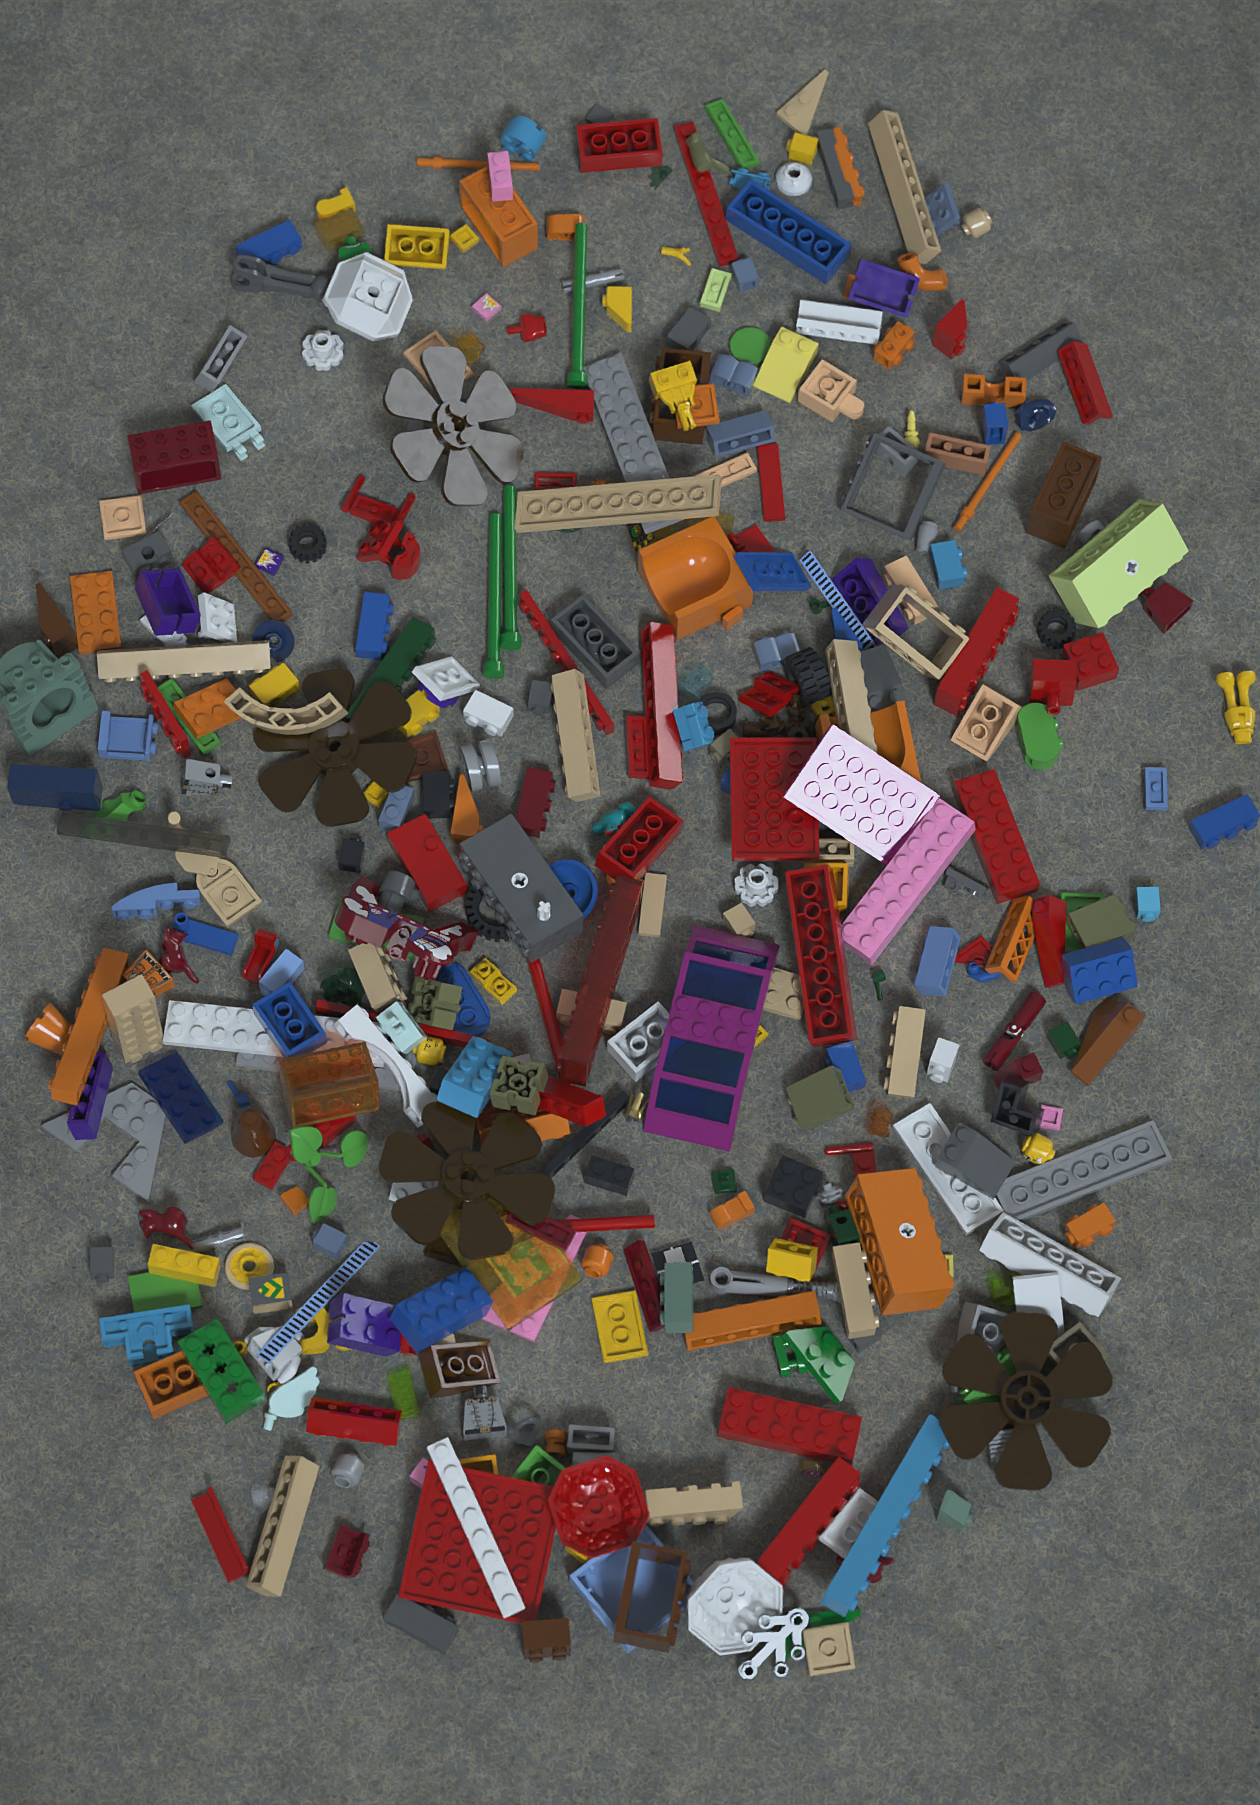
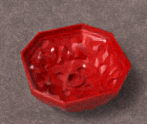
[547,1455,650,1559]

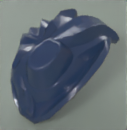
[1014,399,1057,432]

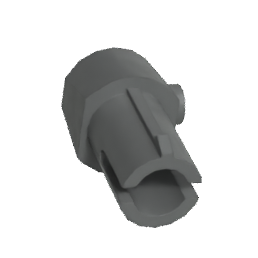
[377,871,418,913]

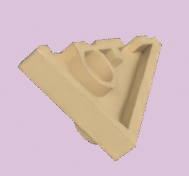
[776,70,829,135]

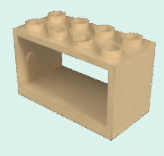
[862,584,969,680]

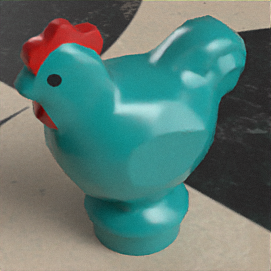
[592,802,636,836]

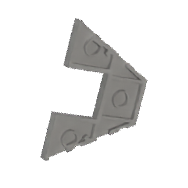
[42,1083,168,1202]

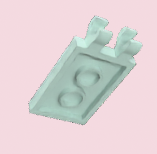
[191,384,265,461]

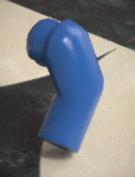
[967,962,1000,983]

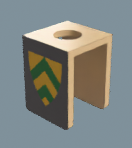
[249,1273,293,1314]

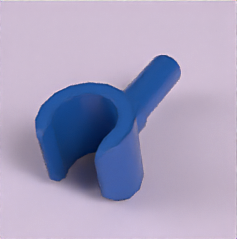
[227,1081,250,1108]

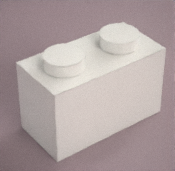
[463,690,514,737]
[927,1037,959,1083]

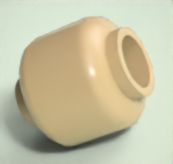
[961,208,993,238]

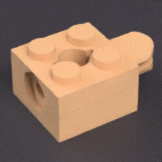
[798,360,864,422]

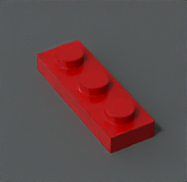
[625,715,649,779]

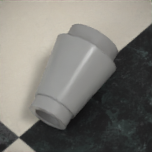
[916,521,938,554]

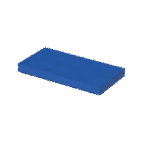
[733,552,811,591]

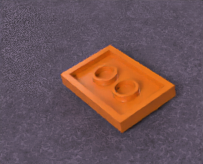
[173,678,241,739]

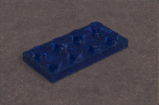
[138,1051,224,1144]

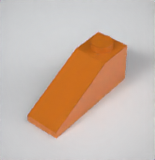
[451,774,483,842]

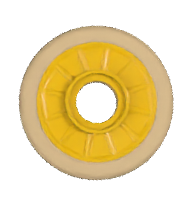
[225,1243,274,1290]

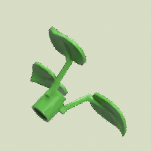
[289,1126,369,1223]

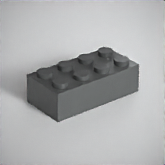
[551,594,639,689]

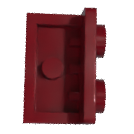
[323,1525,370,1579]

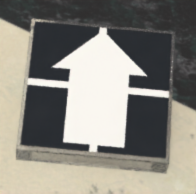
[650,1240,706,1292]

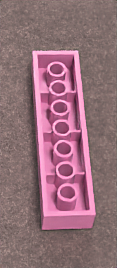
[841,798,976,966]

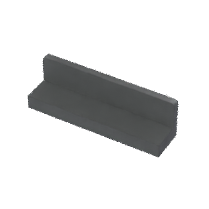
[999,320,1083,381]

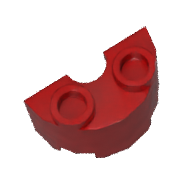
[392,531,421,580]

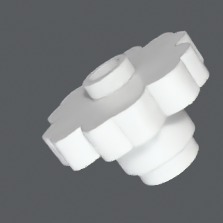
[302,330,344,371]
[734,864,779,907]

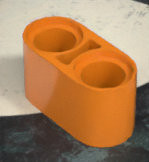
[546,214,585,241]

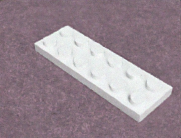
[892,1103,1004,1236]

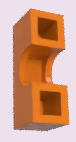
[961,374,1027,408]

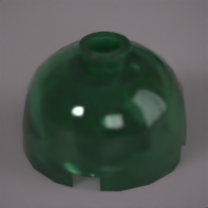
[320,966,365,1007]

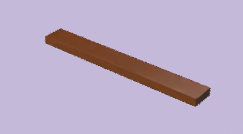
[179,491,293,622]

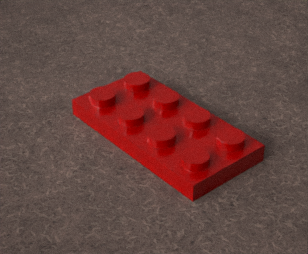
[139,670,191,759]

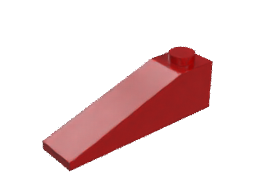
[510,388,594,424]
[1032,895,1067,988]

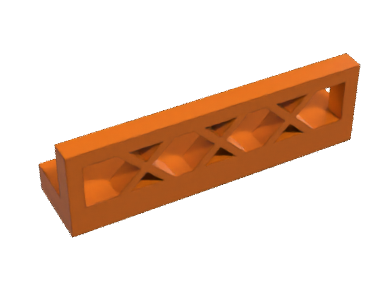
[985,896,1035,982]

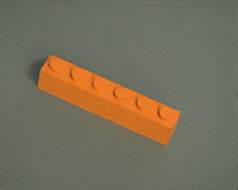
[684,1291,821,1351]

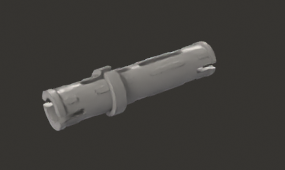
[561,267,625,294]
[176,1226,246,1253]

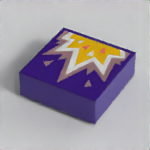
[255,548,284,576]

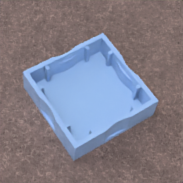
[569,1524,694,1653]

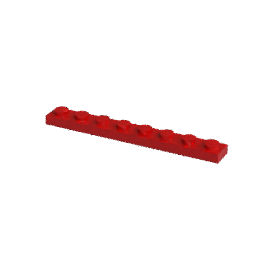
[674,122,739,267]
[518,590,614,735]

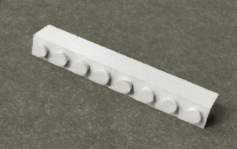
[427,1437,525,1619]

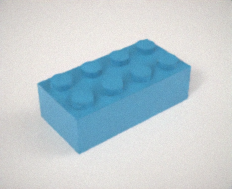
[436,1036,514,1118]

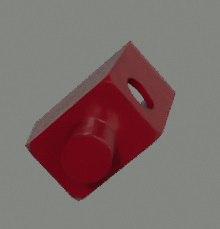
[1141,583,1193,634]

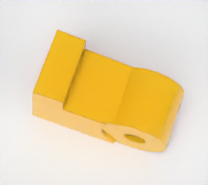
[316,187,356,223]

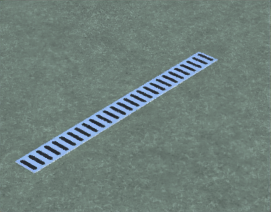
[800,550,877,651]
[256,1242,381,1364]

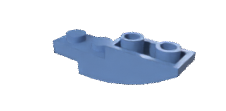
[112,883,201,920]

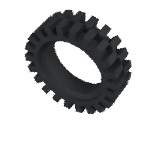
[466,886,509,942]

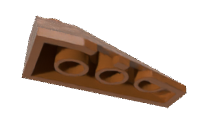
[1071,999,1145,1086]

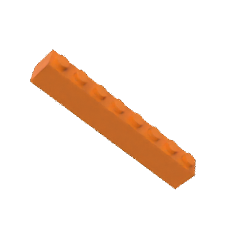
[48,947,129,1106]

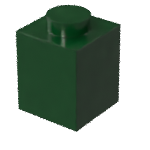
[1047,1021,1081,1059]

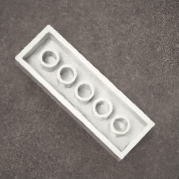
[979,1212,1121,1317]

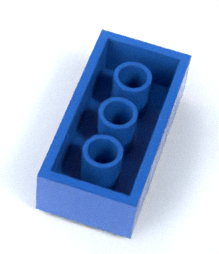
[390,1267,494,1353]

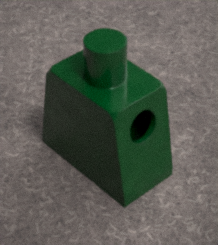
[828,1204,860,1246]

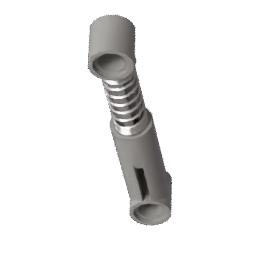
[710,1267,841,1304]

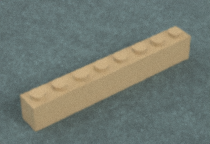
[868,110,941,264]
[97,640,271,682]

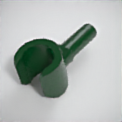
[809,599,831,614]
[871,969,886,1001]

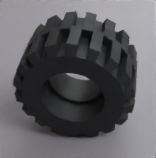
[784,647,832,706]

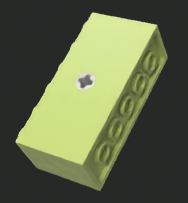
[1049,499,1189,628]

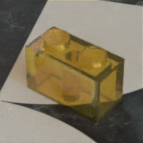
[315,208,364,252]

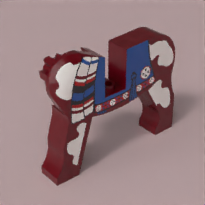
[334,876,479,981]

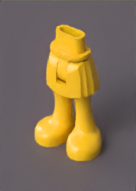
[1216,671,1256,744]

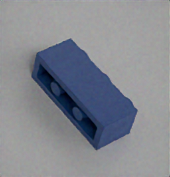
[235,220,302,269]
[356,592,394,660]
[1189,794,1260,849]

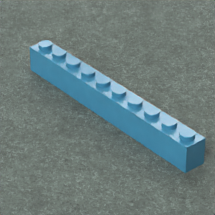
[821,1414,949,1617]

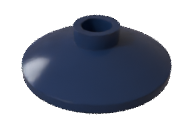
[252,620,295,662]

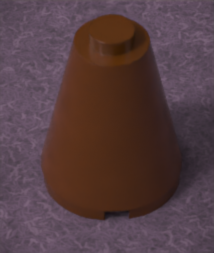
[231,1109,276,1158]

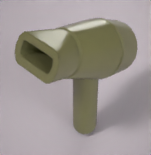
[686,133,730,174]

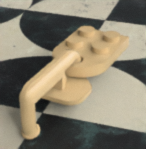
[168,812,262,928]
[686,958,804,1020]

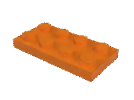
[70,571,122,655]

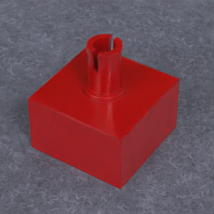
[1029,659,1077,715]

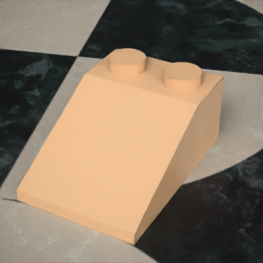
[951,685,1023,762]

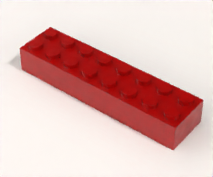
[785,864,858,1047]

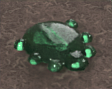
[648,165,673,190]

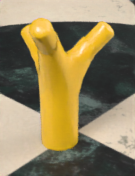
[661,247,691,266]

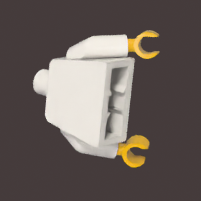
[233,1326,305,1393]

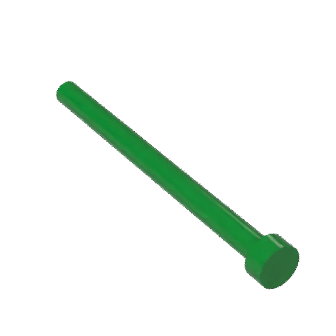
[567,223,588,388]
[500,485,522,650]
[483,513,504,679]

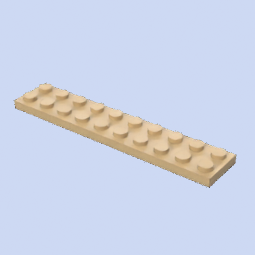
[514,474,722,533]

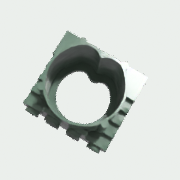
[0,639,99,758]

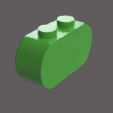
[1016,703,1063,770]

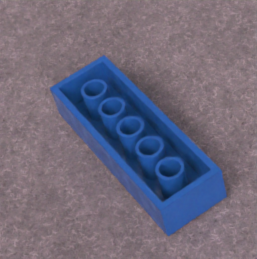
[726,179,851,284]

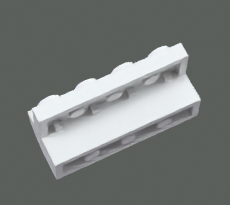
[796,299,883,344]

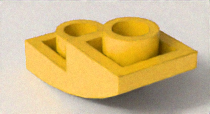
[469,958,517,1005]

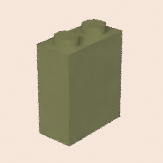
[1066,894,1136,949]
[786,1065,855,1131]

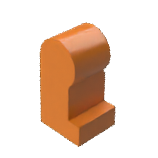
[709,1191,755,1230]

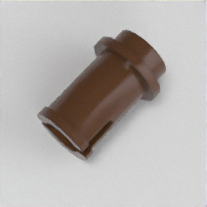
[743,722,770,738]

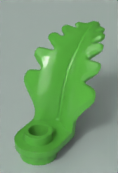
[78,790,147,839]

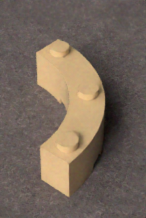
[224,688,348,735]

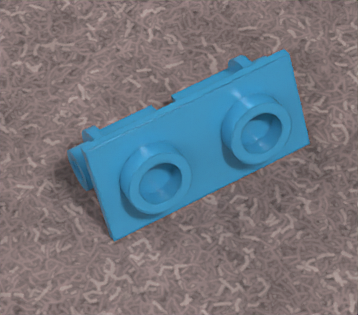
[729,168,773,191]

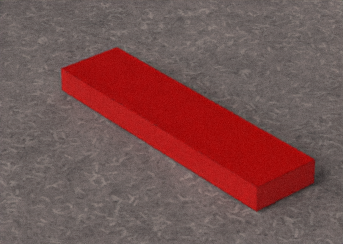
[757,443,785,522]

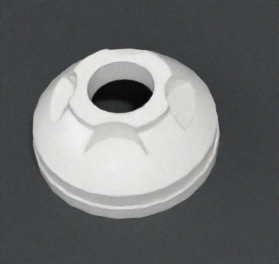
[775,162,812,196]

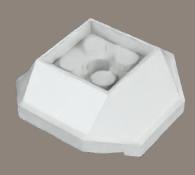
[322,252,413,342]

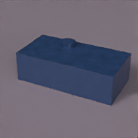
[7,764,103,811]

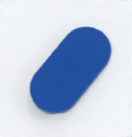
[431,963,490,1037]

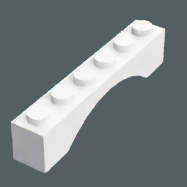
[332,1005,437,1128]

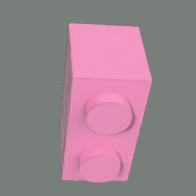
[488,151,513,202]

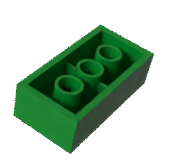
[178,1319,265,1424]

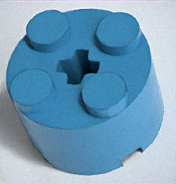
[499,115,547,162]

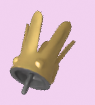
[623,1090,649,1124]

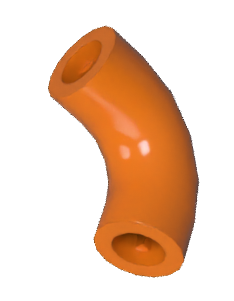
[897,252,948,291]

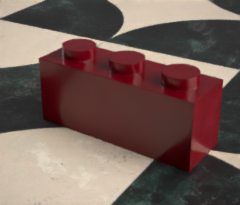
[516,767,556,838]

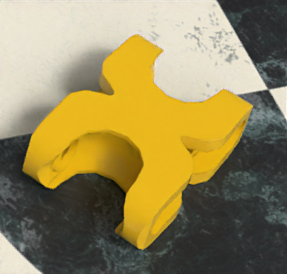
[295,1307,350,1355]

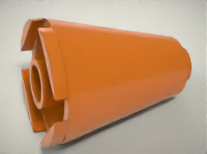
[24,1003,71,1056]

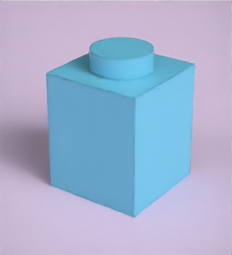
[1135,887,1160,922]

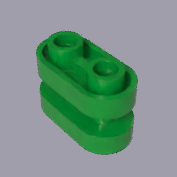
[771,1329,808,1378]

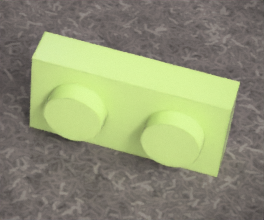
[700,268,732,312]

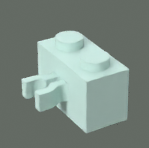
[376,1001,428,1054]

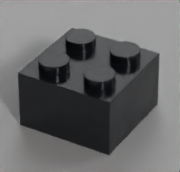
[764,1155,824,1219]

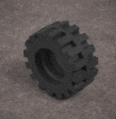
[288,523,327,563]
[1037,608,1076,649]

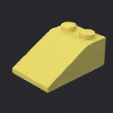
[753,327,819,403]

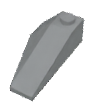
[951,1302,1008,1395]

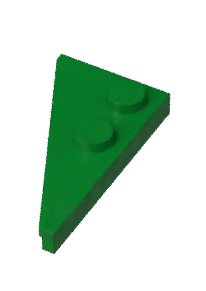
[780,1609,861,1660]

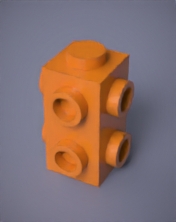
[873,322,915,370]
[1064,1203,1116,1249]

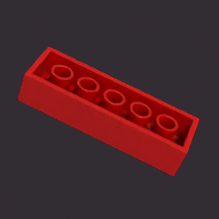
[934,587,1020,717]
[952,769,1040,904]
[718,1387,862,1466]
[756,1457,861,1588]

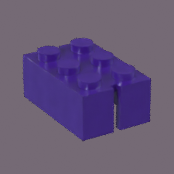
[847,259,920,318]
[135,568,201,636]
[327,1293,401,1356]

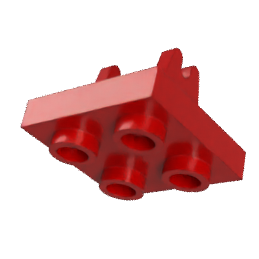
[355,520,403,565]
[781,1218,832,1277]

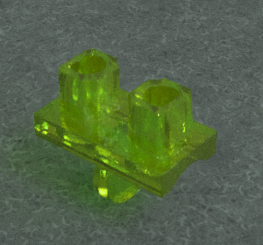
[990,1272,1024,1311]

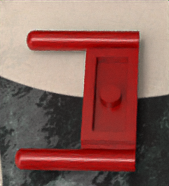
[341,475,416,524]
[824,1143,877,1210]

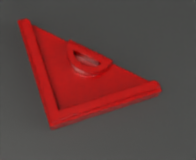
[954,935,993,966]

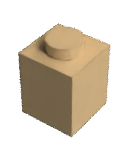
[723,903,756,938]

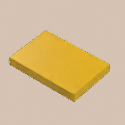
[591,1290,648,1363]

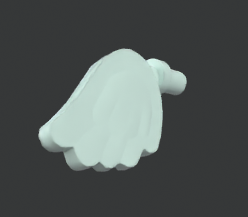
[263,1366,319,1431]

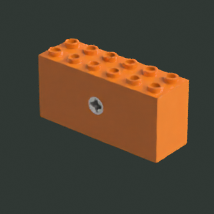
[845,1168,954,1315]

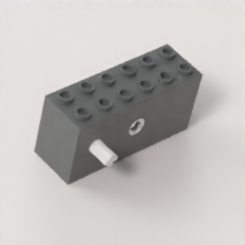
[458,813,584,963]

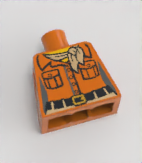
[123,950,175,997]

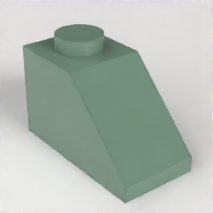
[936,1489,973,1531]

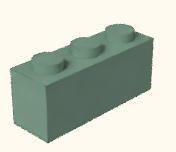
[660,1262,694,1334]

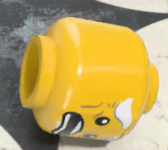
[1021,1133,1055,1165]

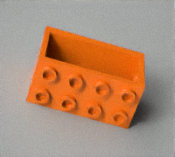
[459,166,538,267]

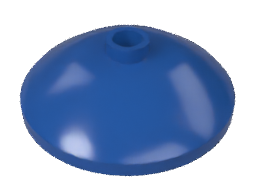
[549,859,598,918]

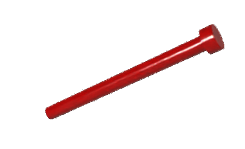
[526,957,575,1121]
[556,1215,655,1232]

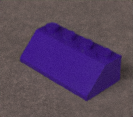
[831,558,909,646]

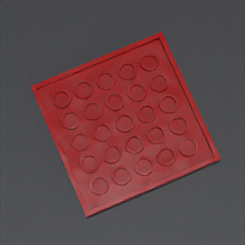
[398,1460,556,1624]

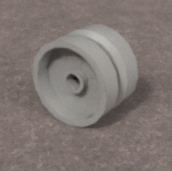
[460,739,501,792]

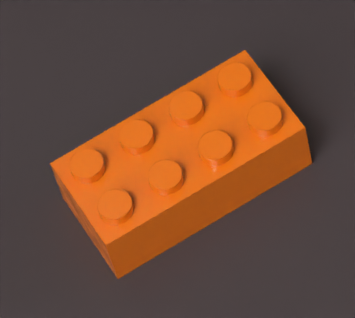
[134,1350,225,1420]

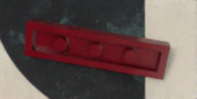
[623,1240,665,1332]

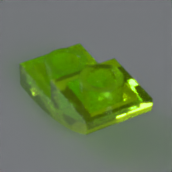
[388,1369,420,1420]

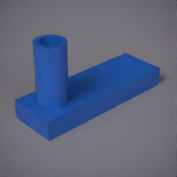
[172,912,239,956]

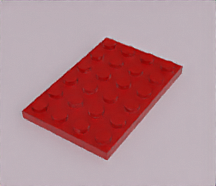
[730,738,819,861]

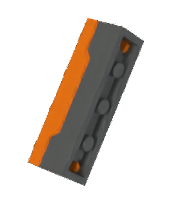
[816,127,865,210]

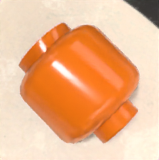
[581,1243,614,1279]

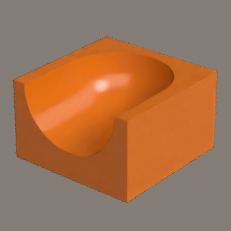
[638,516,753,640]
[815,700,921,783]

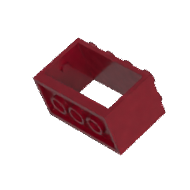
[127,420,222,495]

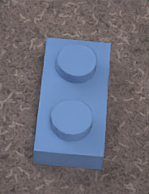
[1144,767,1168,811]

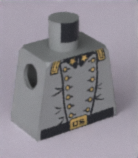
[181,759,232,795]
[463,1386,507,1441]

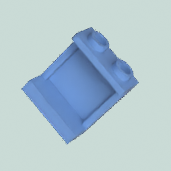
[98,711,158,761]

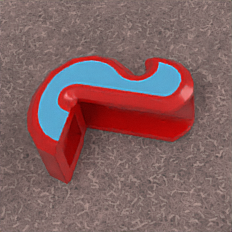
[242,928,279,984]

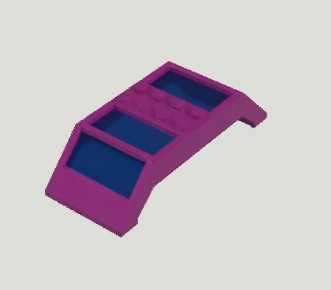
[643,926,780,1152]

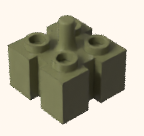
[408,976,462,1030]
[489,1055,548,1115]

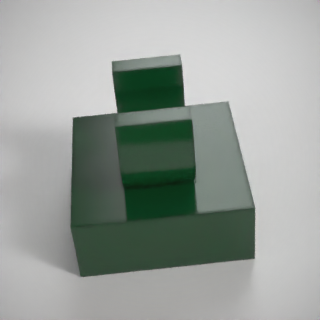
[712,1169,737,1194]

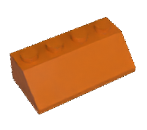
[475,1106,571,1147]

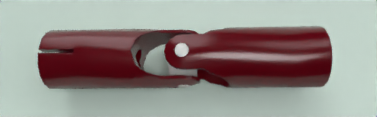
[982,991,1046,1071]

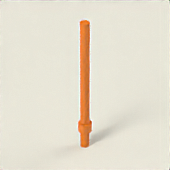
[417,156,540,171]
[953,432,1022,532]

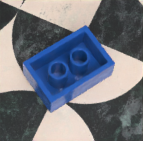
[1062,938,1138,1004]
[252,982,327,1066]

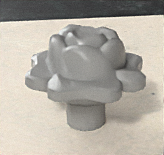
[816,1180,843,1204]

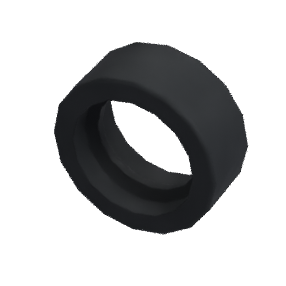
[699,692,737,735]

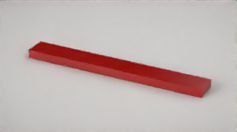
[315,999,489,1048]

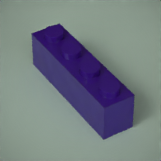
[67,1052,113,1140]

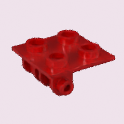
[727,525,776,554]

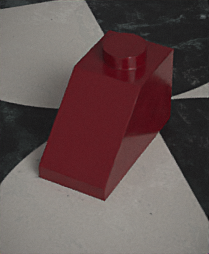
[992,1053,1043,1091]

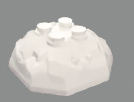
[685,1558,783,1655]

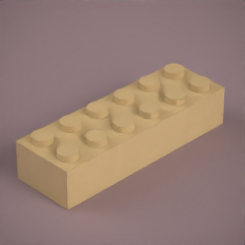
[102,974,164,1063]

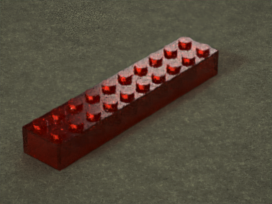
[557,875,643,1087]

